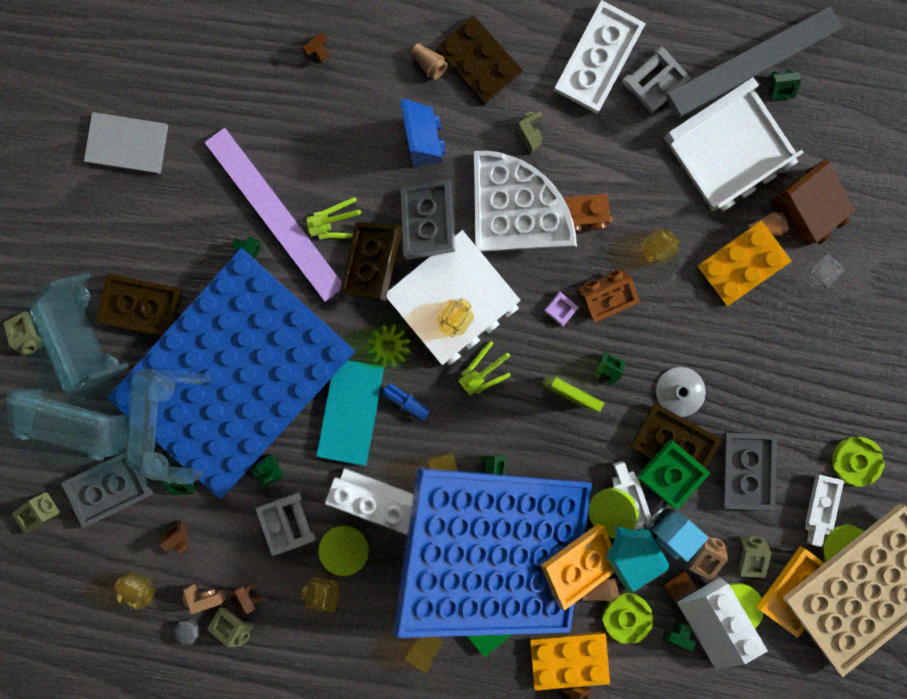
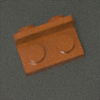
[563,194,612,232]
[578,269,640,323]

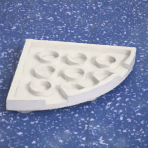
[474,151,577,252]

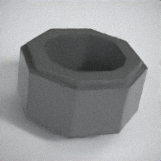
[173,619,200,645]

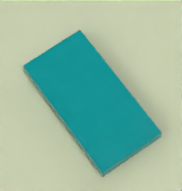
[317,360,385,466]

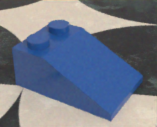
[400,99,446,168]

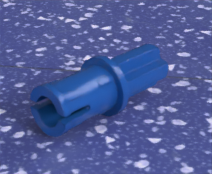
[382,383,430,422]

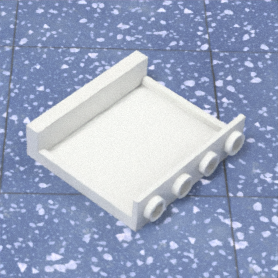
[664,77,804,212]
[387,230,521,366]
[325,468,414,535]

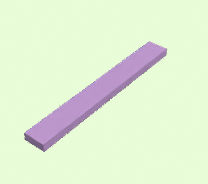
[205,128,342,302]

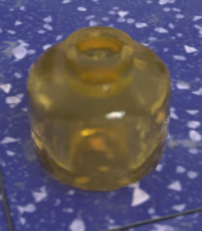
[642,228,680,265]
[436,298,474,338]
[114,572,156,609]

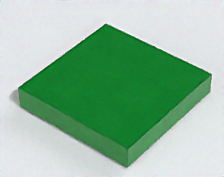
[637,439,710,511]

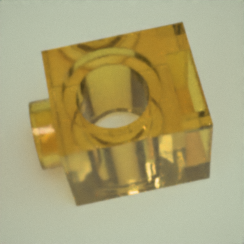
[302,577,341,613]

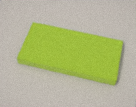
[542,376,604,412]

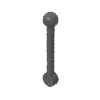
[643,501,668,530]

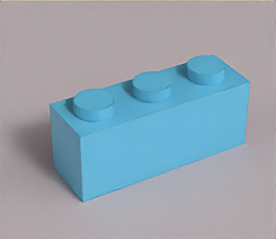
[652,509,708,562]

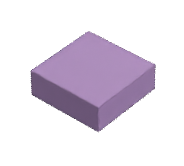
[544,292,579,327]

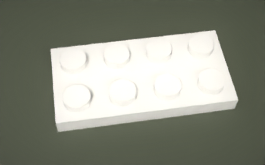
[554,0,646,114]

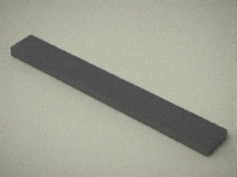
[665,6,843,118]

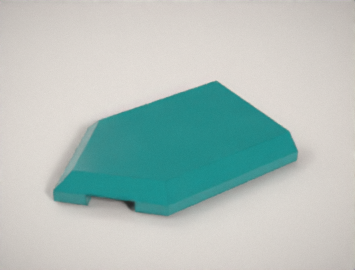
[606,527,669,592]

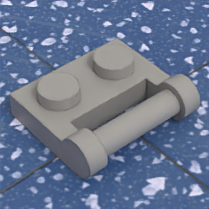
[622,47,691,113]
[255,492,316,556]

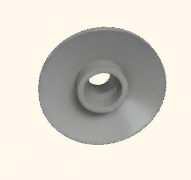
[655,367,706,417]

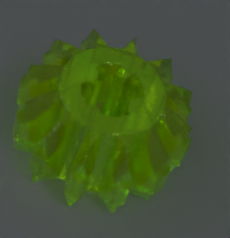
[368,325,410,367]

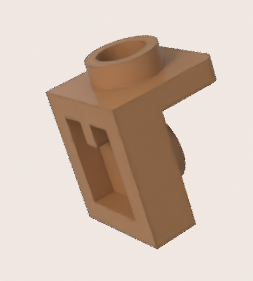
[689,535,728,581]
[183,584,226,614]

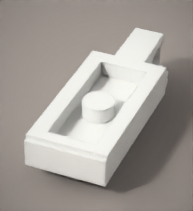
[612,461,651,531]
[805,474,844,547]

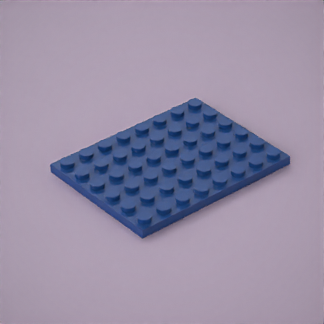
[107,248,355,499]
[393,468,592,638]

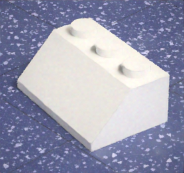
[677,577,767,670]

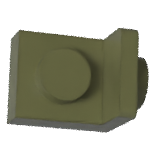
[516,111,543,155]
[3,311,45,356]
[12,492,60,535]
[738,536,772,578]
[207,608,254,647]

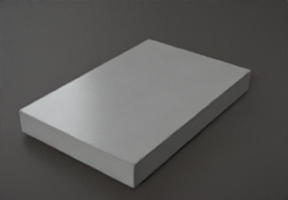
[84,112,168,174]

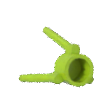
[307,197,361,240]
[458,341,511,396]

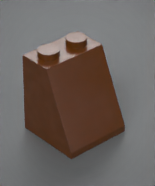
[770,158,856,245]

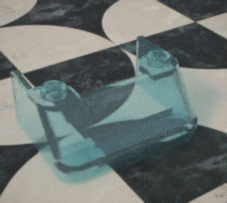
[30,272,128,395]
[125,368,211,484]
[6,389,131,460]

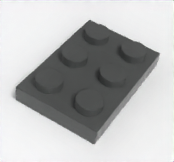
[401,179,455,260]
[722,432,777,510]
[61,449,154,528]

